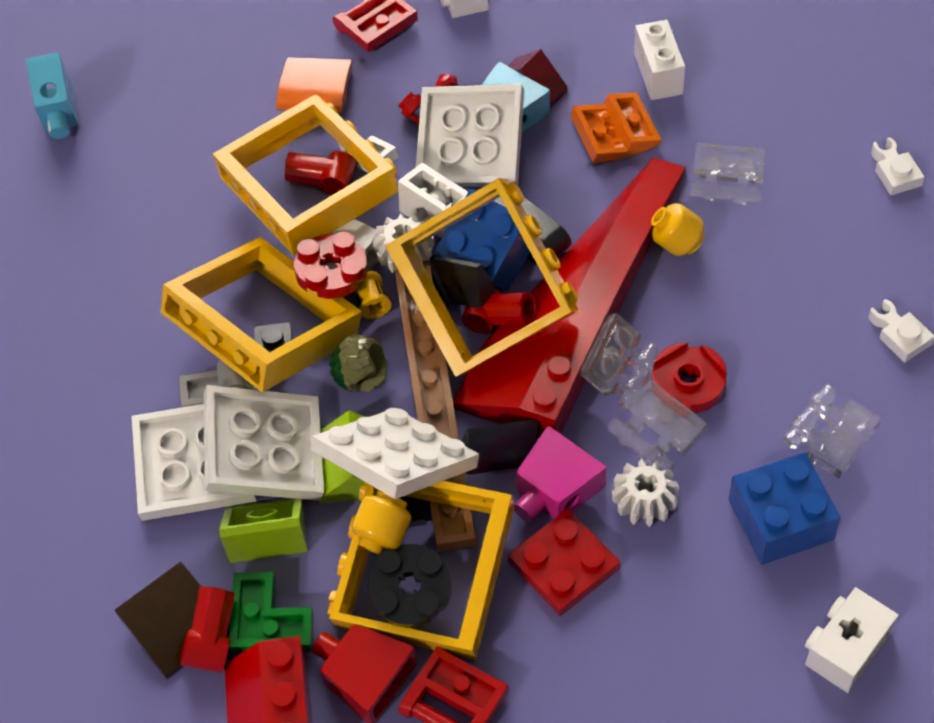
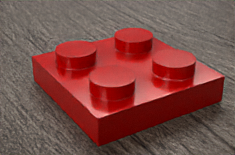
[508,508,621,617]

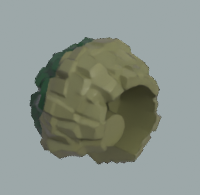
[329,333,388,393]

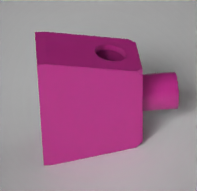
[514,426,606,522]

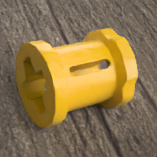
[353,271,392,319]

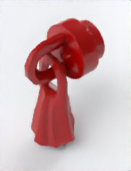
[398,74,459,126]

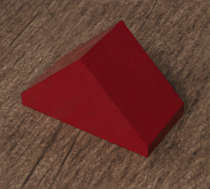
[508,49,568,108]

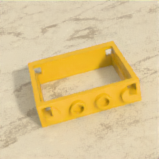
[213,94,398,256]
[385,178,579,377]
[160,237,362,393]
[327,481,515,660]

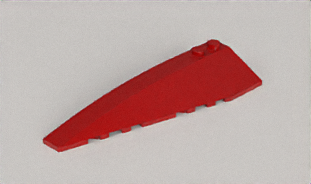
[453,157,686,438]

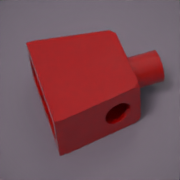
[312,625,417,723]

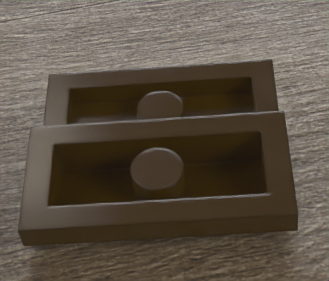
[115,561,230,679]

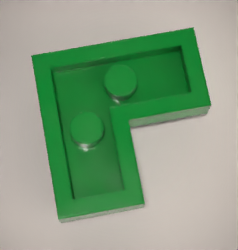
[228,572,314,654]

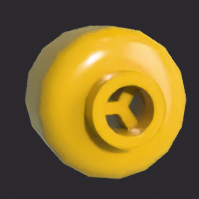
[651,203,705,256]
[351,491,411,554]

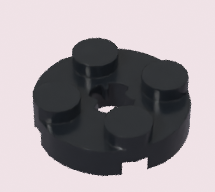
[368,544,452,628]

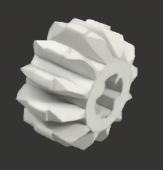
[373,212,434,273]
[612,458,679,527]

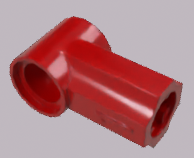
[284,151,357,196]
[461,289,537,334]
[180,586,235,673]

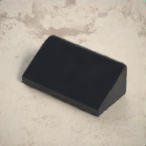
[430,255,496,308]
[462,419,538,475]

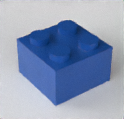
[435,188,543,292]
[729,452,841,565]

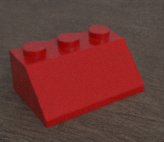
[224,636,312,723]

